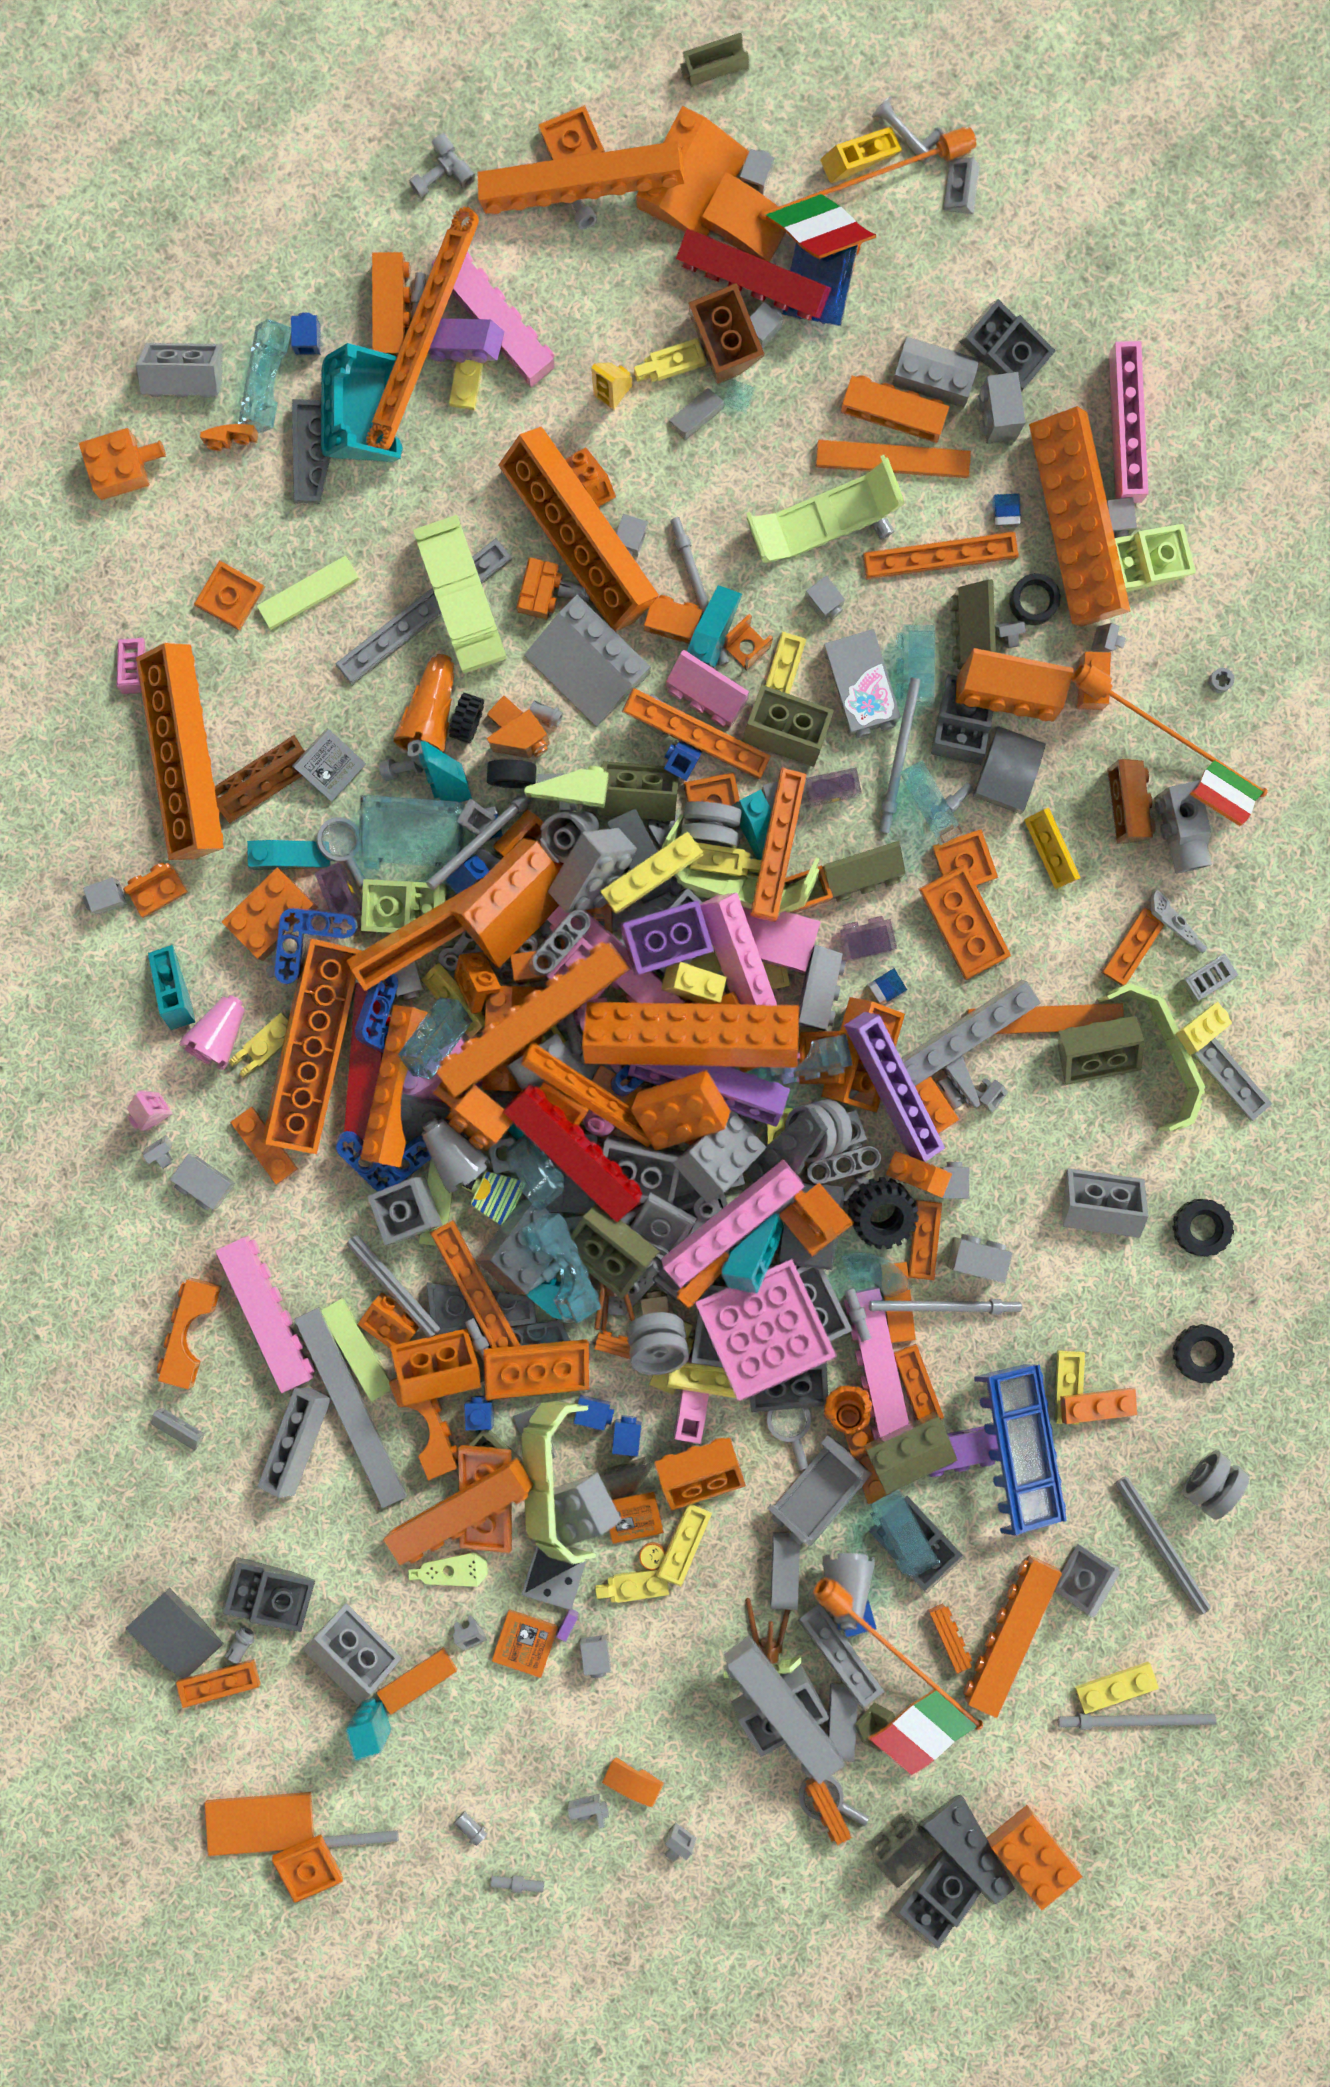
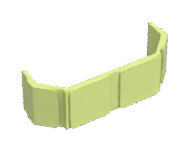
[746,455,905,563]
[413,515,507,673]
[662,814,820,916]
[1098,983,1205,1131]
[522,1401,596,1564]

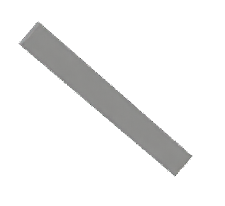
[335,538,513,685]
[294,1307,407,1508]

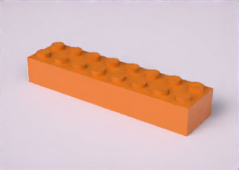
[1029,406,1131,627]
[498,426,659,632]
[136,643,224,860]
[262,938,362,1154]
[436,942,631,1097]
[582,1002,799,1068]

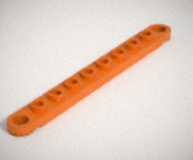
[366,206,479,450]

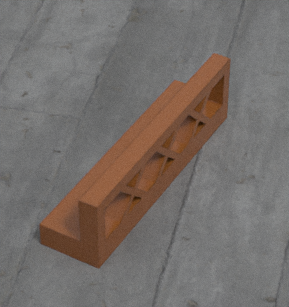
[215,735,305,823]

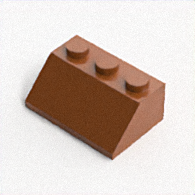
[688,283,765,384]
[1107,759,1156,844]

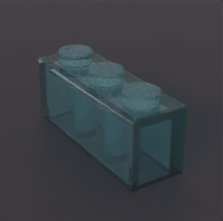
[896,625,935,707]
[900,760,963,845]
[398,997,472,1079]
[870,1490,940,1578]

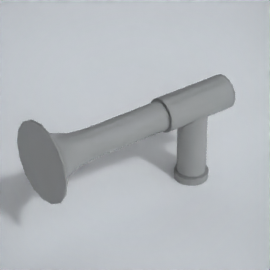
[872,96,944,164]

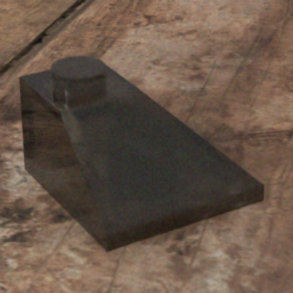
[599,1455,652,1500]

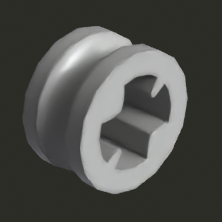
[1209,668,1235,693]

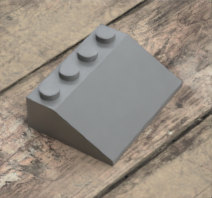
[524,595,651,727]

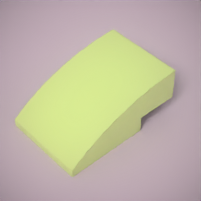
[1115,524,1196,592]
[361,879,447,933]

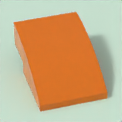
[702,172,786,262]

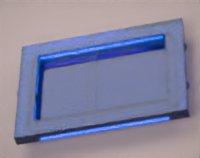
[782,243,858,326]

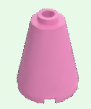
[179,995,245,1070]

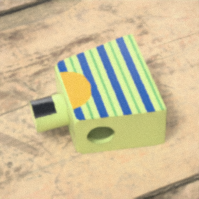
[462,1171,528,1226]

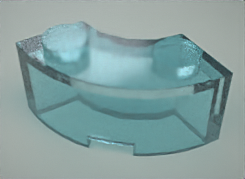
[506,1134,564,1211]
[841,1252,913,1298]

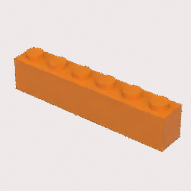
[347,882,478,991]
[383,1458,534,1565]
[963,1555,1062,1718]

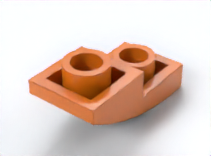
[200,424,259,451]
[602,1757,664,1807]

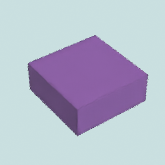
[556,1609,579,1642]

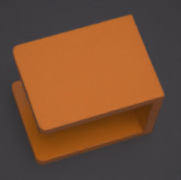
[724,614,773,670]
[784,865,833,914]

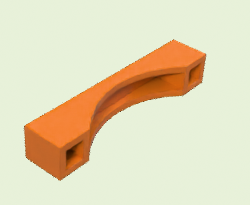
[360,1005,434,1167]

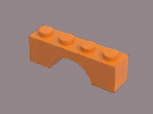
[157,1278,222,1389]
[389,1378,458,1480]

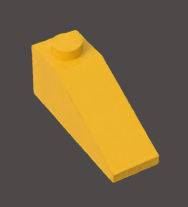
[820,126,902,184]
[591,362,632,410]

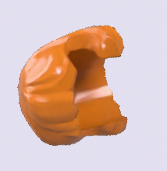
[824,1386,872,1435]

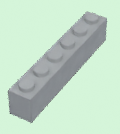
[901,979,1041,1086]
[723,1636,845,1784]

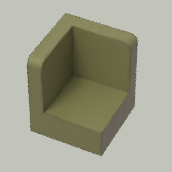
[855,1702,896,1752]

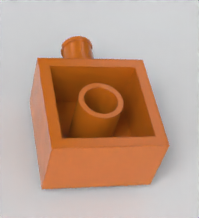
[79,428,166,500]
[432,1081,513,1151]

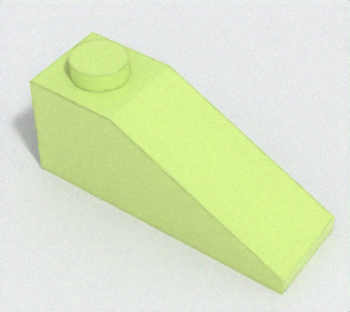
[525,766,609,808]

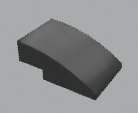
[959,299,1056,390]
[930,674,994,765]
[972,726,1046,814]
[780,1182,844,1270]
[869,1495,965,1593]
[222,1557,315,1632]
[126,1587,224,1679]
[892,1850,981,1949]

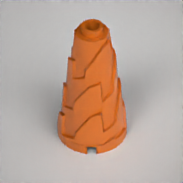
[393,654,454,753]

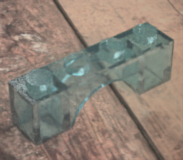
[238,319,291,433]
[746,1034,853,1084]
[522,1213,602,1323]

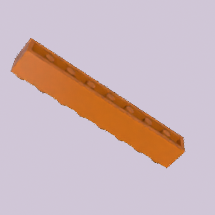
[477,141,685,214]

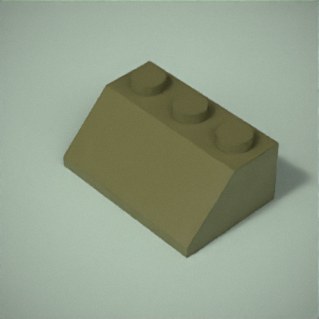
[950,579,996,669]
[742,684,834,767]
[598,761,679,822]
[823,841,906,902]
[1058,1016,1145,1085]
[561,1203,660,1299]
[864,1412,958,1494]

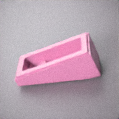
[117,638,146,694]

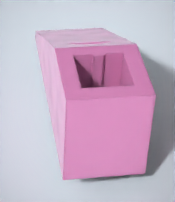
[673,1358,711,1444]

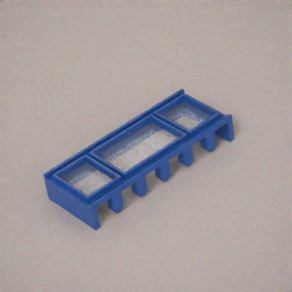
[974,1364,1067,1536]

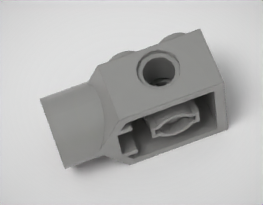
[1155,780,1212,874]

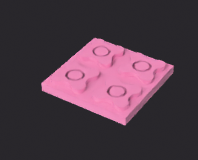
[695,1259,837,1401]

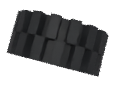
[449,692,484,743]

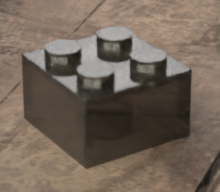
[870,1811,936,1889]

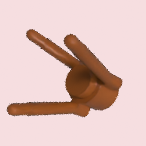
[594,1282,635,1331]
[745,1598,790,1664]

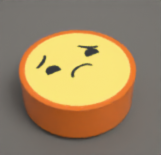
[639,1542,665,1570]

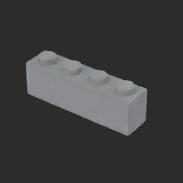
[257,1388,331,1498]

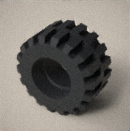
[848,1177,919,1249]

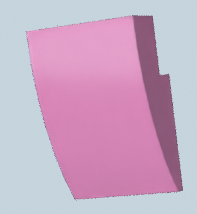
[743,907,821,973]

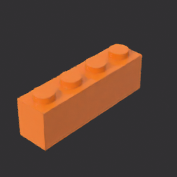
[372,252,411,357]
[840,375,950,443]

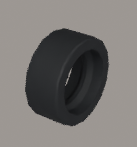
[1009,573,1061,626]
[487,759,537,789]

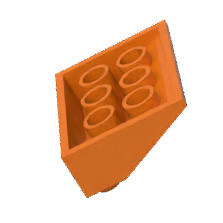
[636,106,749,236]
[450,839,559,968]

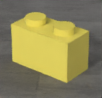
[661,962,726,1004]

